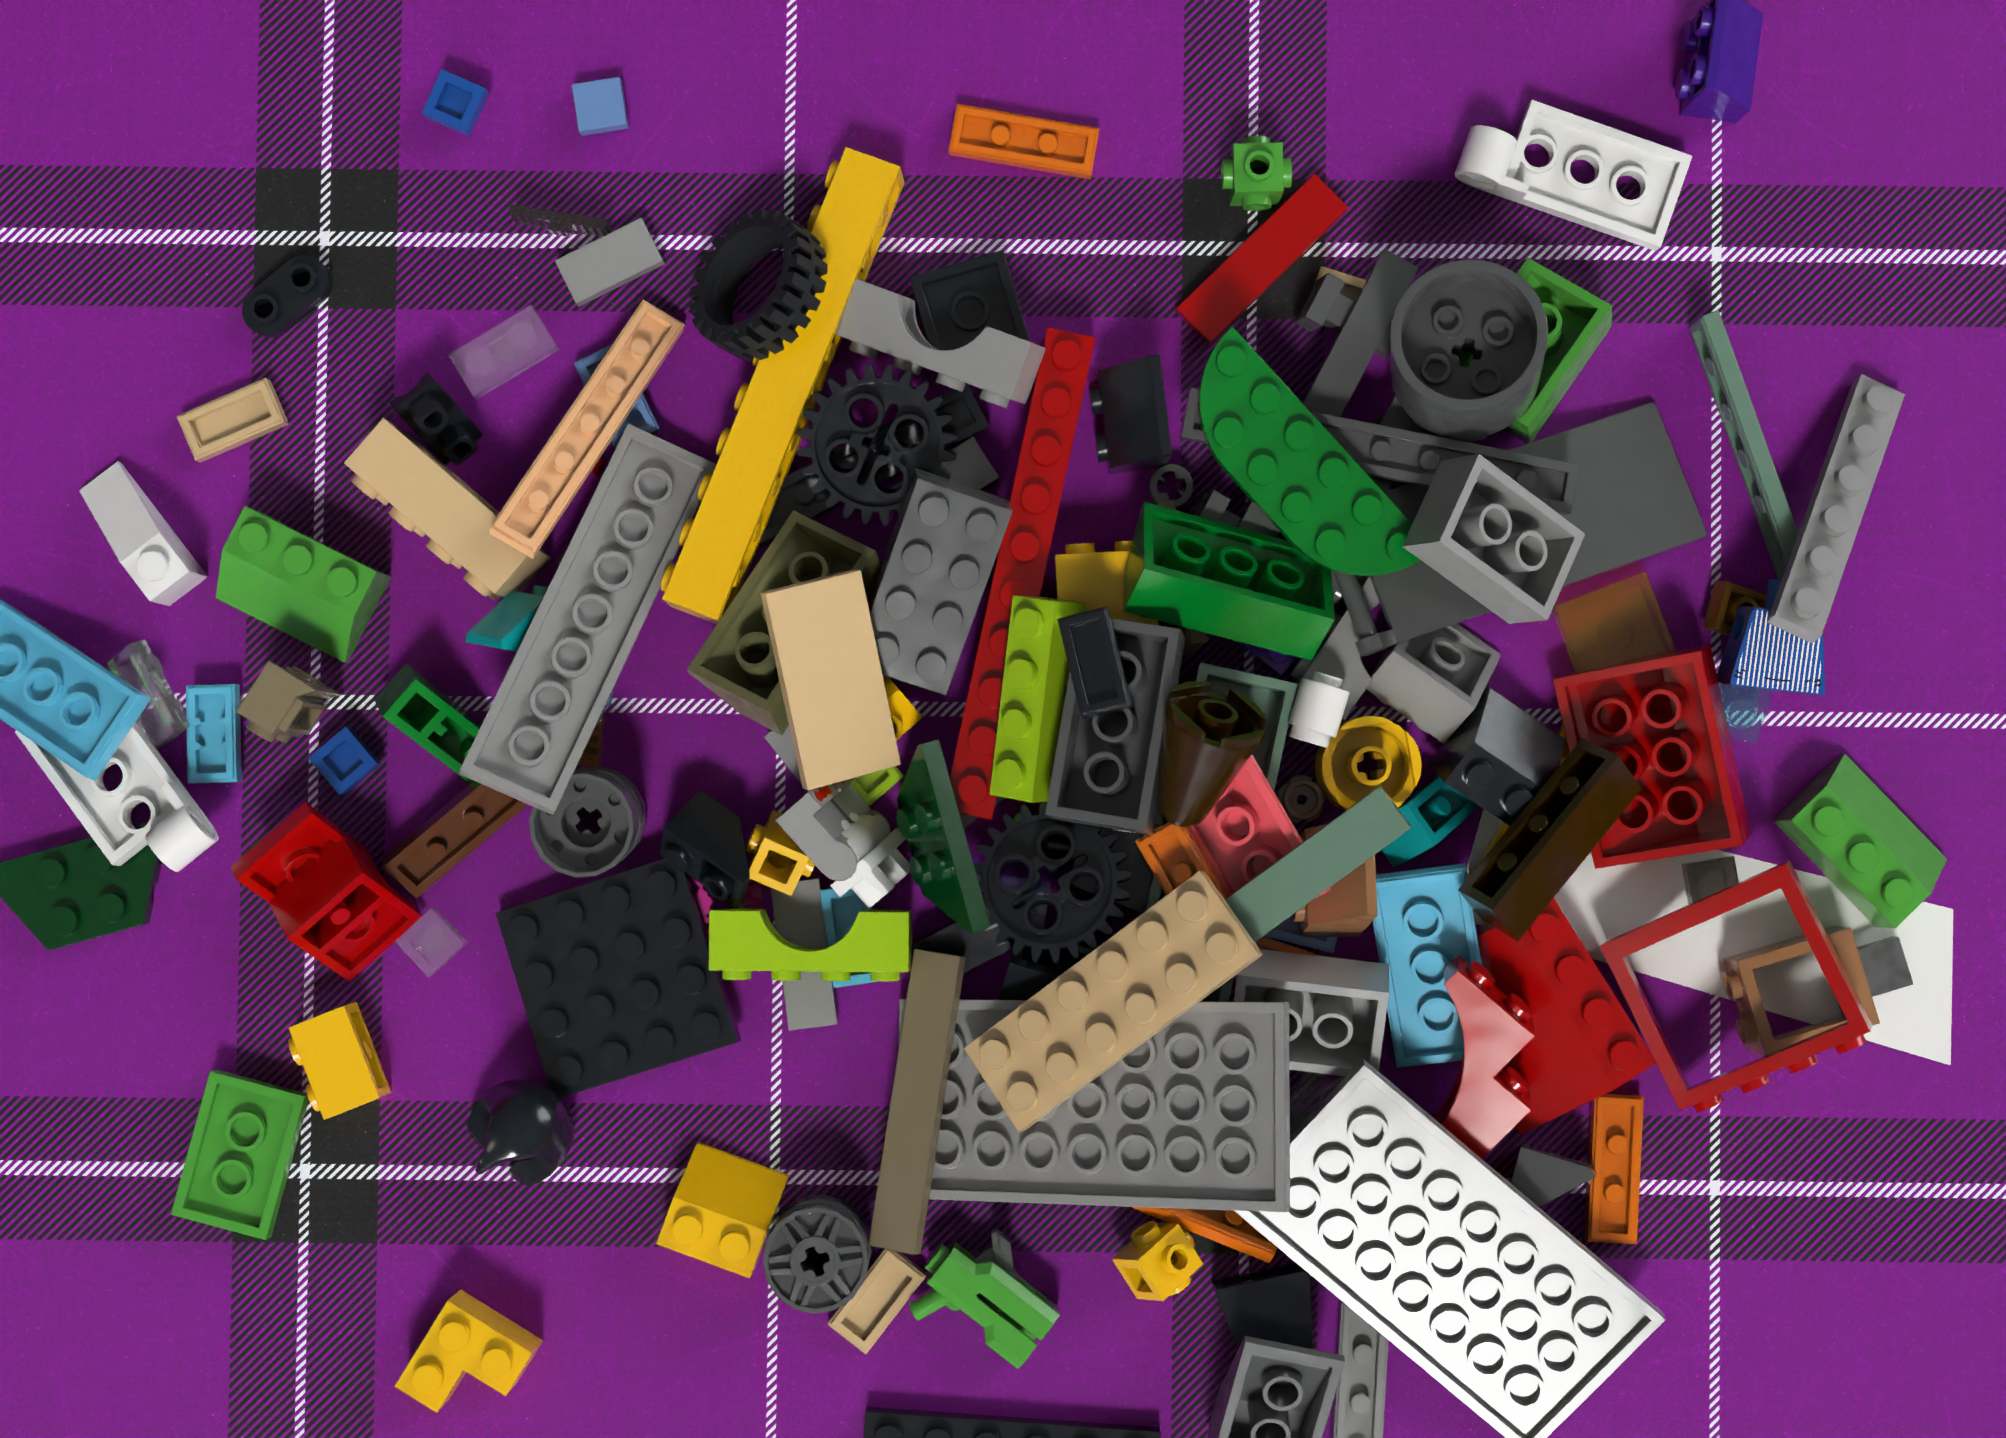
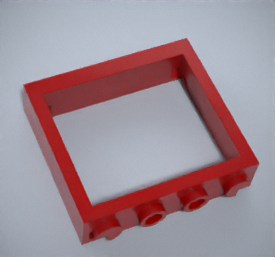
[1600,860,1873,1112]

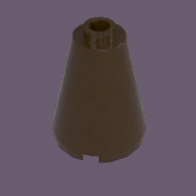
[1157,681,1266,827]

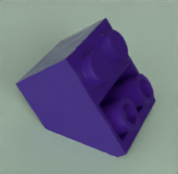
[1675,0,1763,123]

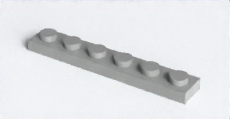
[1767,374,1905,644]

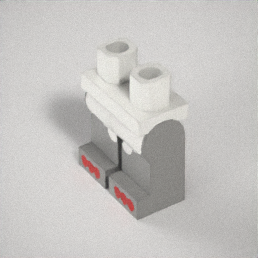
[776,776,910,908]

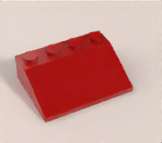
[1553,643,1751,869]
[1476,898,1656,1135]

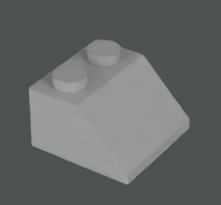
[1366,624,1502,743]

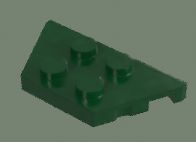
[896,739,990,933]
[0,822,162,951]

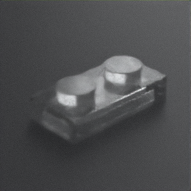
[448,305,560,399]
[107,639,190,748]

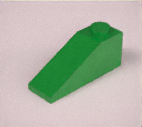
[374,663,481,784]

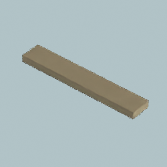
[869,949,966,1255]

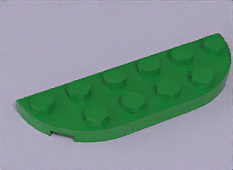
[1199,326,1420,576]

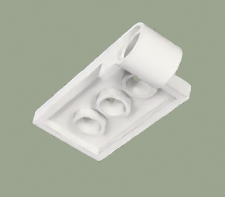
[1454,100,1692,251]
[15,722,219,872]

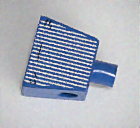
[1717,579,1825,695]

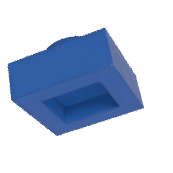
[422,69,490,137]
[309,726,382,795]

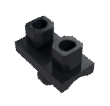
[390,372,483,465]

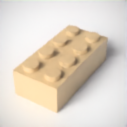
[344,418,552,601]

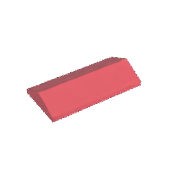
[1187,755,1331,898]

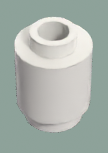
[1288,671,1350,748]

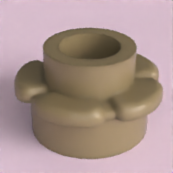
[1278,775,1326,823]

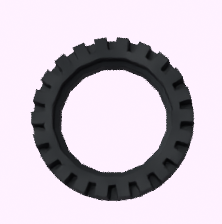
[689,209,827,361]

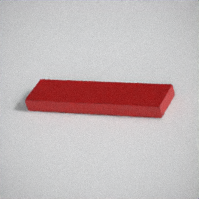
[1175,174,1349,346]

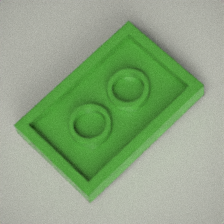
[171,1069,309,1240]

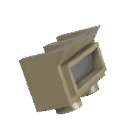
[236,661,342,744]

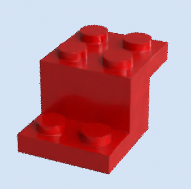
[230,802,423,981]

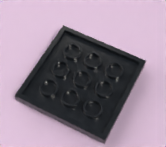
[495,859,741,1098]

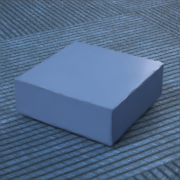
[571,77,629,136]

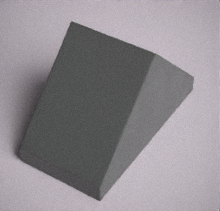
[1511,1144,1596,1207]

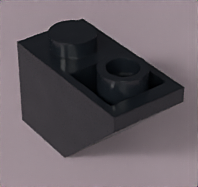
[659,790,750,909]

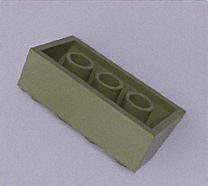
[687,510,881,735]

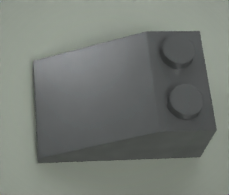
[1207,1336,1345,1438]

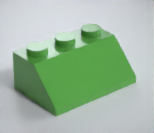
[1459,258,1612,444]
[215,506,391,663]
[1773,753,1947,928]

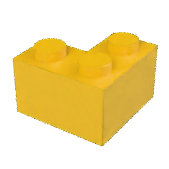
[394,1289,543,1413]

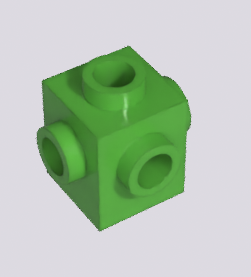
[1221,136,1292,211]

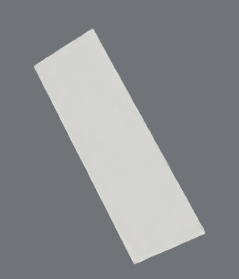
[1467,809,1953,1065]

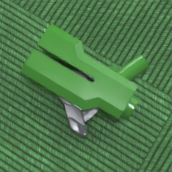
[908,1228,1060,1369]

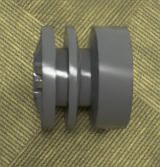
[529,766,647,878]
[763,1194,873,1314]

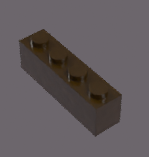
[1458,738,1642,941]

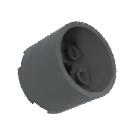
[1390,259,1548,442]

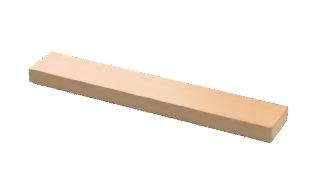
[489,299,685,559]

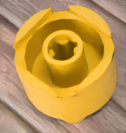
[1315,716,1422,811]

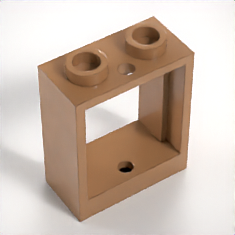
[1722,926,1880,1056]

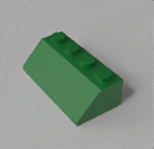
[1123,502,1335,661]

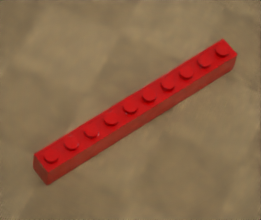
[950,327,1096,821]

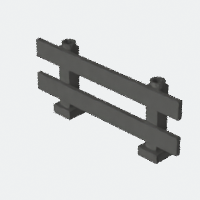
[1193,249,1421,605]

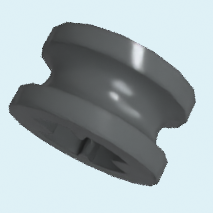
[1149,464,1193,509]

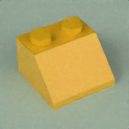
[656,1142,789,1278]

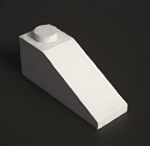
[79,461,208,606]

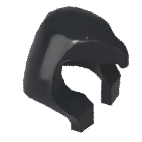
[467,1080,574,1186]

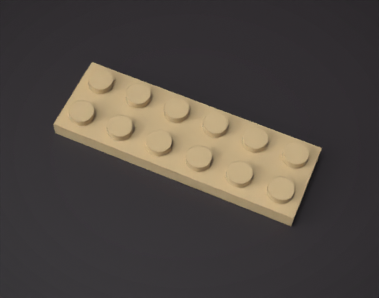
[964,871,1263,1132]

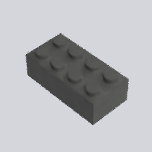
[868,468,1013,695]
[1045,619,1185,835]

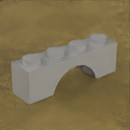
[836,278,1046,408]
[1289,575,1380,721]

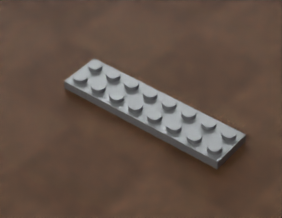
[459,424,717,816]

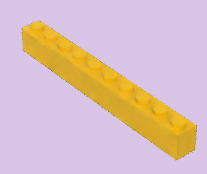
[661,147,905,624]

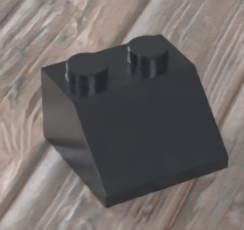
[1089,355,1172,474]
[1429,685,1566,826]

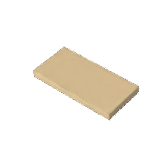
[760,569,901,790]

